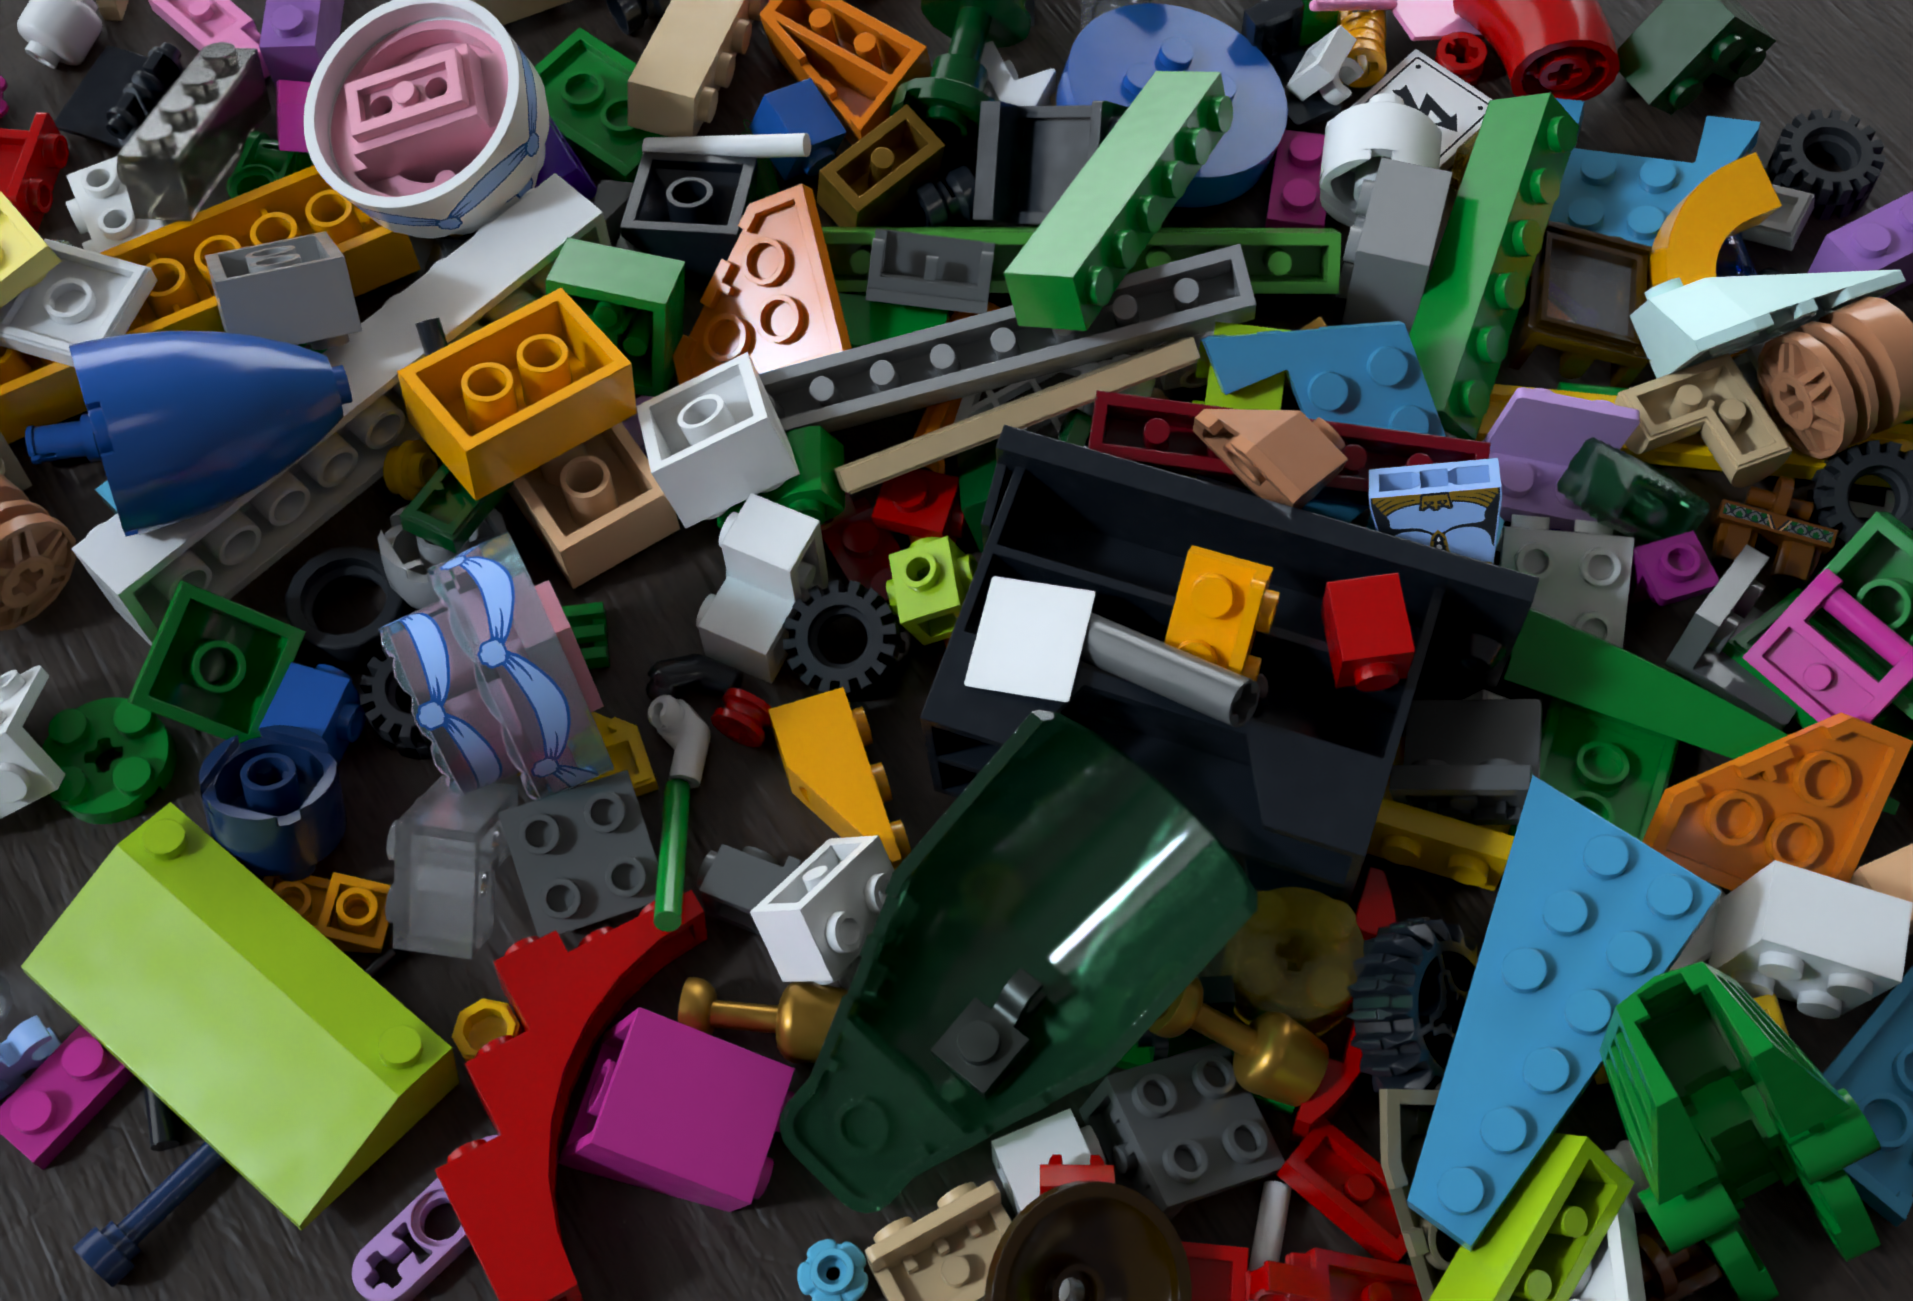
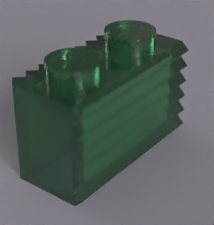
[1557,437,1710,544]

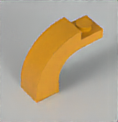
[1647,152,1782,360]

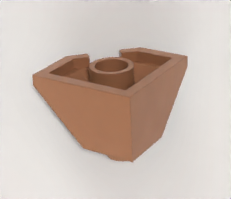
[1193,409,1348,509]

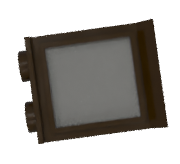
[1507,220,1652,388]

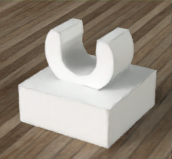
[1286,25,1363,106]

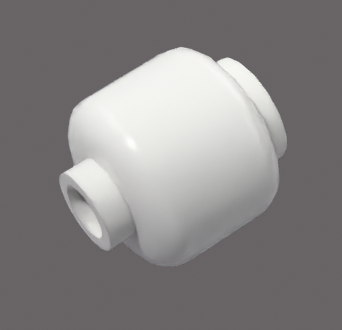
[17,0,103,69]

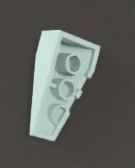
[1630,269,1906,379]

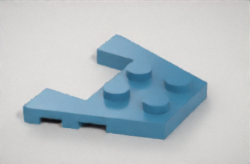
[1549,98,1760,262]
[1202,321,1446,523]

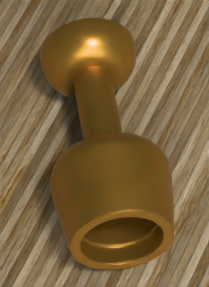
[1146,967,1329,1107]
[678,977,855,1063]

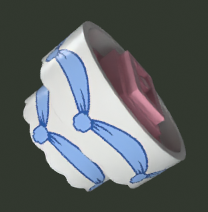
[304,0,549,239]

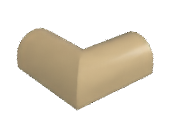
[1615,353,1792,488]

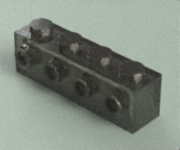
[117,42,272,221]

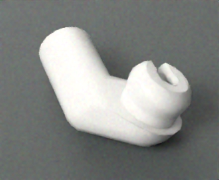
[647,695,710,788]

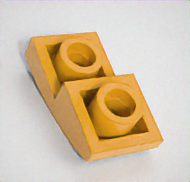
[263,872,399,953]

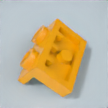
[1164,545,1280,682]

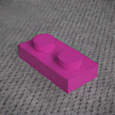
[1265,130,1326,228]
[0,1025,134,1170]

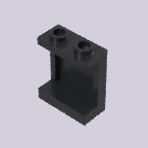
[973,100,1128,226]

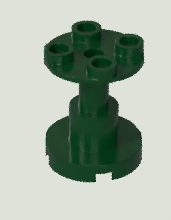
[890,0,1031,159]

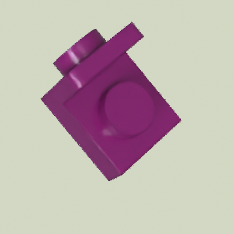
[1627,530,1719,606]

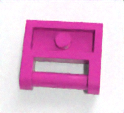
[1742,568,1913,724]

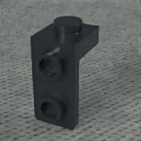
[1241,0,1342,131]

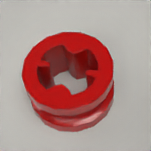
[1434,31,1487,86]
[711,688,772,748]

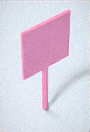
[1309,0,1483,41]

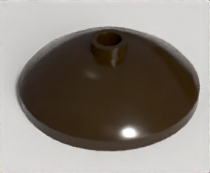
[984,1180,1192,1301]

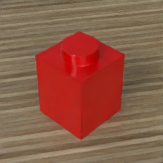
[1321,573,1415,692]

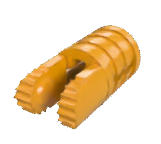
[1336,10,1387,88]

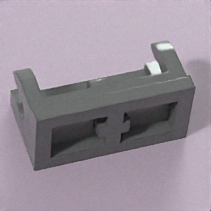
[866,228,995,314]

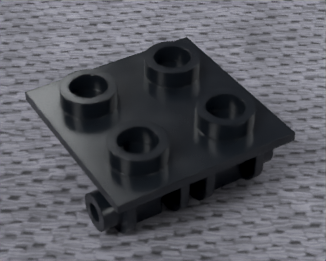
[54,42,204,157]

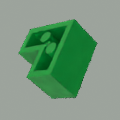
[546,237,685,397]

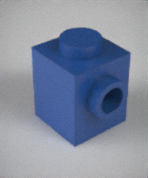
[749,78,847,181]
[258,662,366,766]

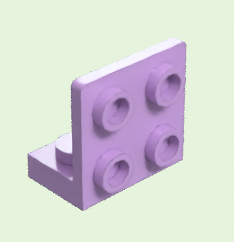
[1483,387,1640,532]

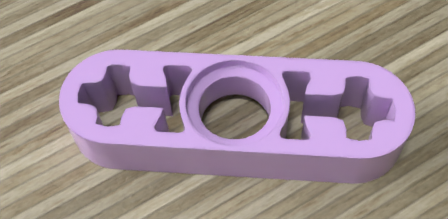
[352,1135,499,1301]

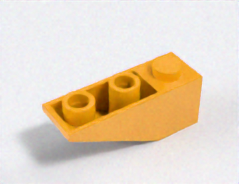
[768,687,912,885]

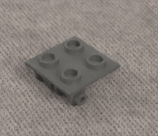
[498,770,658,938]

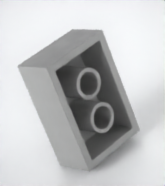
[205,231,362,350]

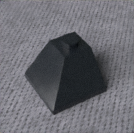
[620,151,758,286]

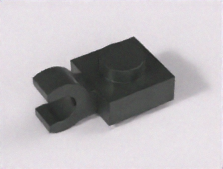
[930,967,1047,1101]

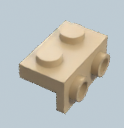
[865,1180,1012,1301]

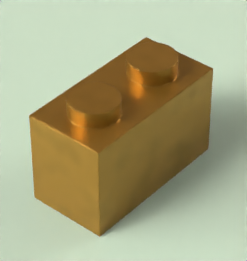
[817,104,945,227]

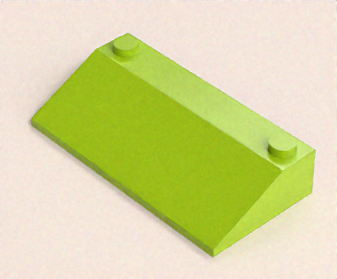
[21,802,459,1231]

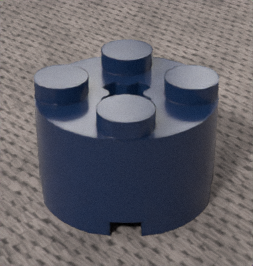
[199,725,347,882]

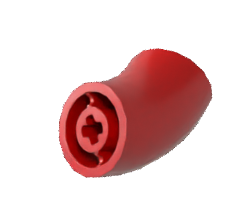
[1453,0,1620,101]

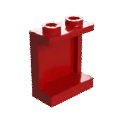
[0,112,69,232]

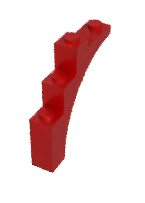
[435,890,708,1301]

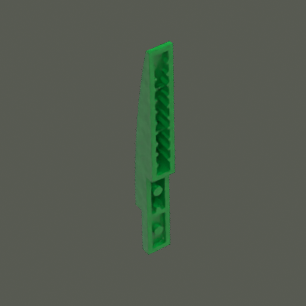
[1502,608,1900,815]

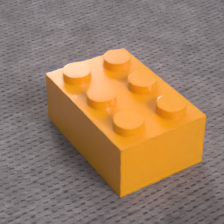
[397,288,637,501]

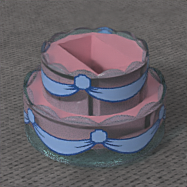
[378,531,615,801]

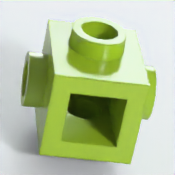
[886,536,978,645]

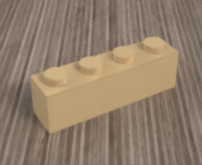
[628,0,768,137]

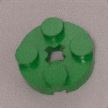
[42,697,177,824]

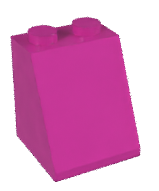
[558,1007,795,1212]

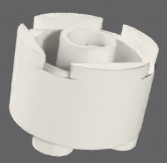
[1319,93,1442,227]

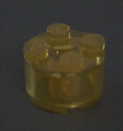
[1220,887,1364,1038]

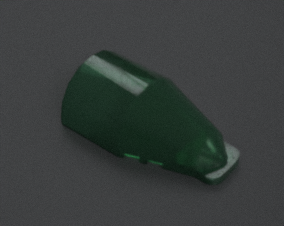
[779,710,1258,1214]

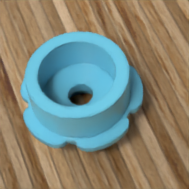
[797,1239,868,1301]

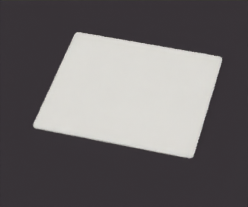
[964,576,1095,702]

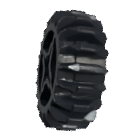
[1346,917,1479,1111]

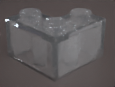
[385,775,518,960]

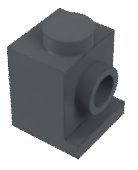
[696,844,802,936]

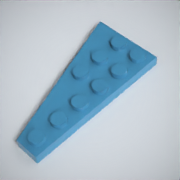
[1407,775,1721,1252]

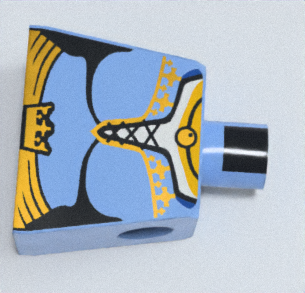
[1369,458,1502,564]

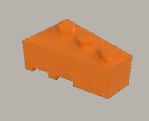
[759,0,932,145]

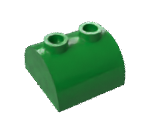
[127,581,306,743]

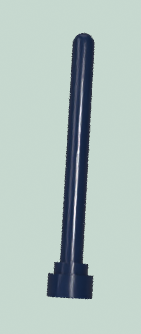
[72,1142,226,1288]

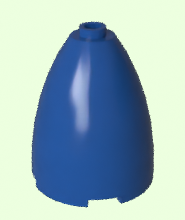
[69,331,353,537]

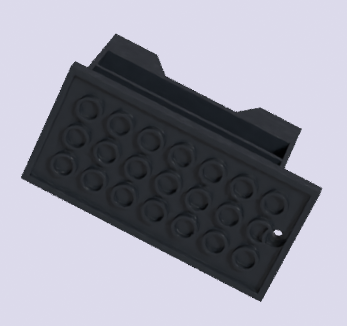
[920,424,1539,920]

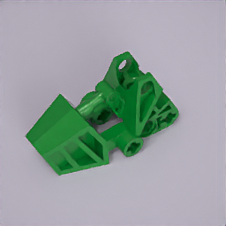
[1599,961,1881,1301]

